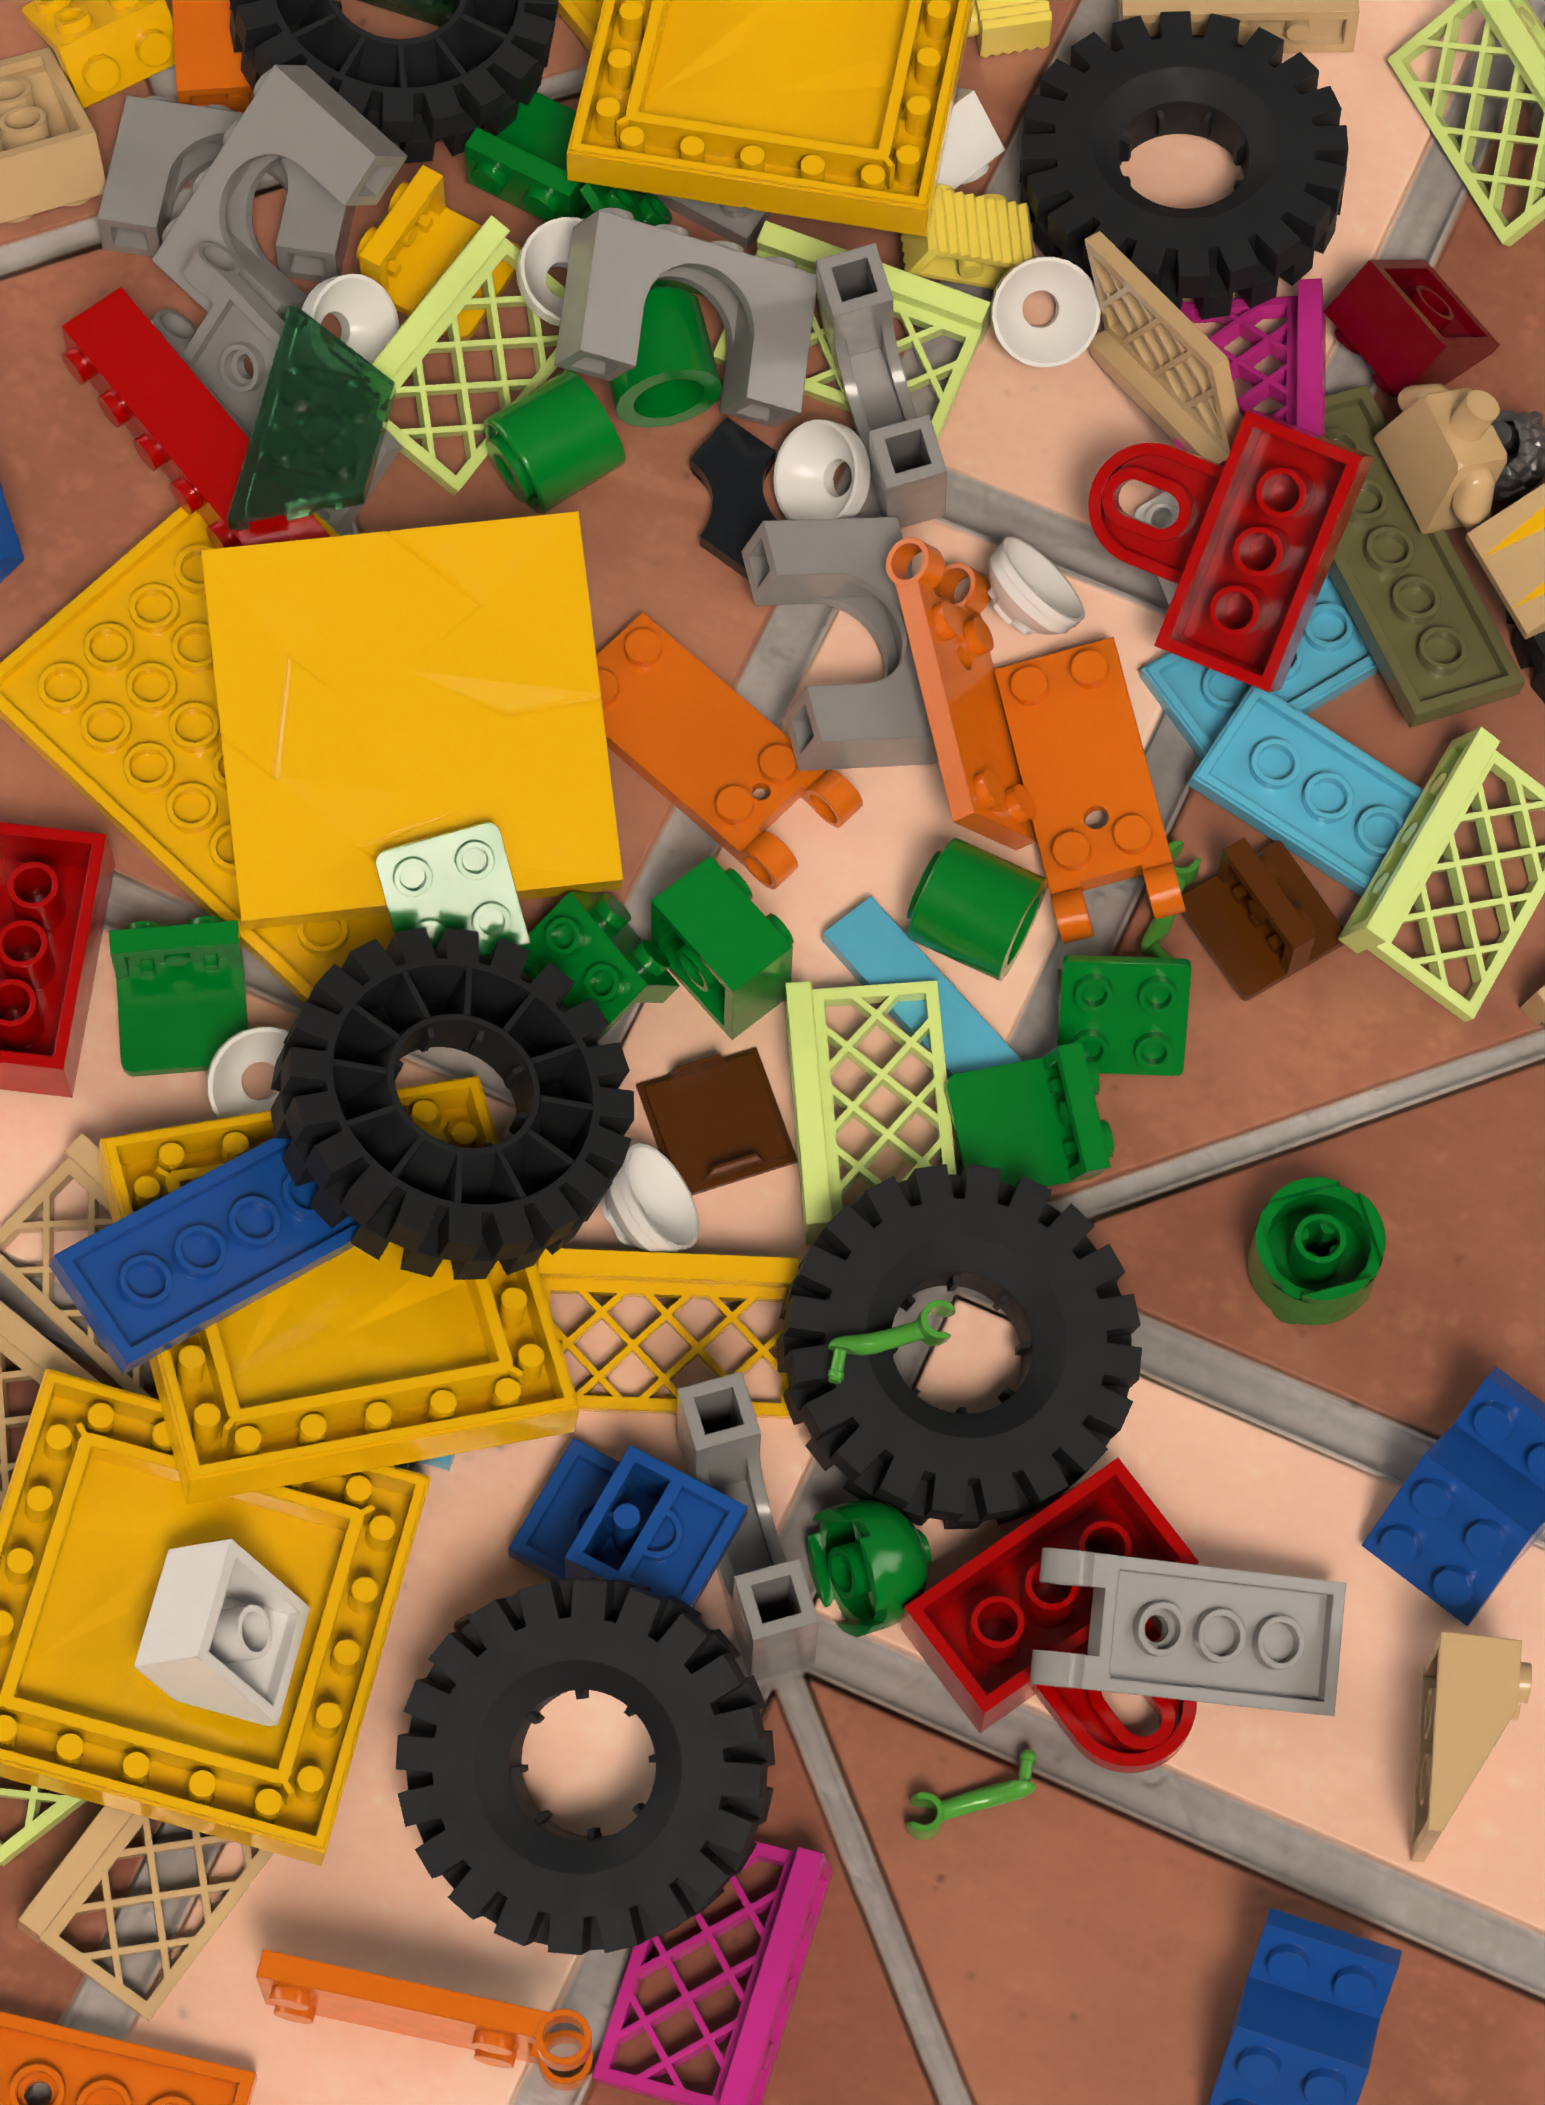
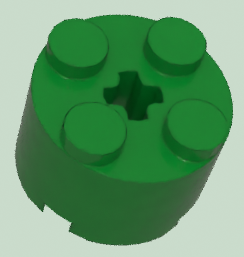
[1248,1177,1386,1325]

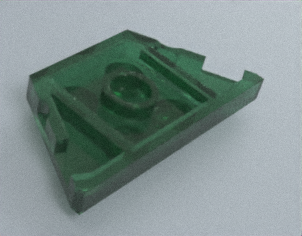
[227,305,396,531]

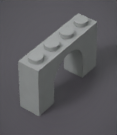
[152,65,408,332]
[97,95,356,282]
[554,208,817,428]
[816,243,947,528]
[741,517,938,771]
[677,1371,819,1681]

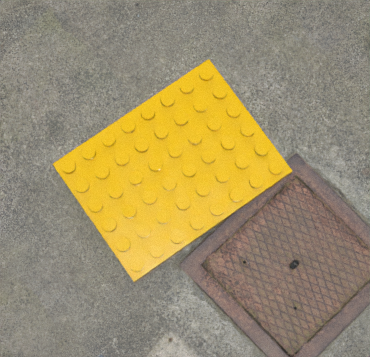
[0,498,395,1003]

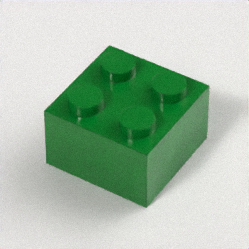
[651,856,794,1040]

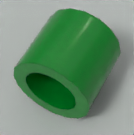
[609,286,723,428]
[484,369,626,513]
[907,837,1048,982]

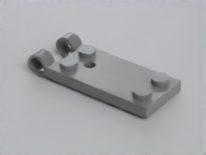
[151,242,403,535]
[1029,1548,1346,1716]

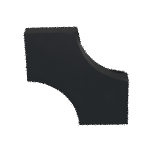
[690,417,777,580]

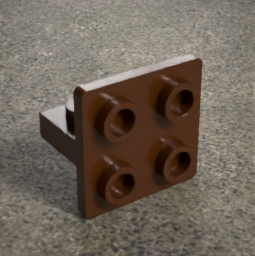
[1181,837,1344,1001]

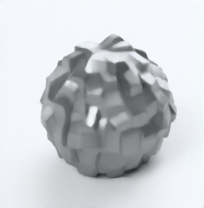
[1492,410,1545,501]

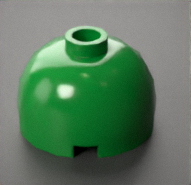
[807,1499,931,1638]

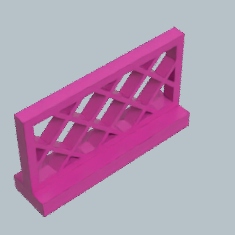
[1175,278,1326,451]
[592,1840,833,2105]

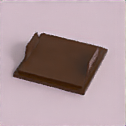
[636,1047,798,1196]

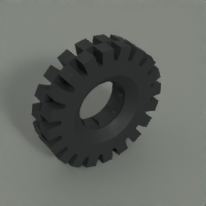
[229,0,558,164]
[1019,11,1349,320]
[270,927,634,1280]
[777,1164,1142,1529]
[396,1577,775,1955]

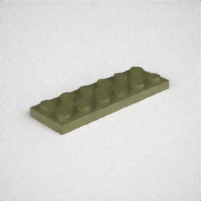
[1266,385,1525,728]

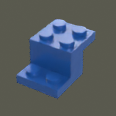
[1361,1367,1545,1626]
[508,1438,748,1608]
[1208,1908,1402,2105]

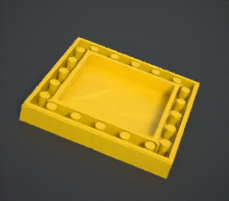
[567,0,975,237]
[201,511,623,930]
[98,1075,580,1505]
[0,1368,431,1866]

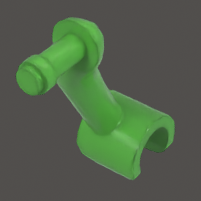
[1141,840,1201,958]
[827,1300,956,1384]
[906,1749,1037,1840]

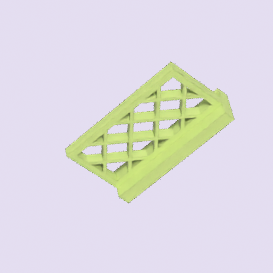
[1387,0,1545,247]
[349,215,565,496]
[713,220,991,442]
[1338,727,1545,1022]
[784,981,956,1245]

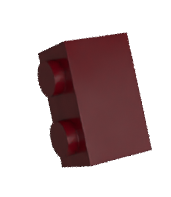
[1324,260,1500,398]

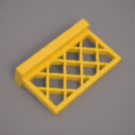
[538,1248,800,1419]

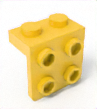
[22,0,175,109]
[356,165,522,341]

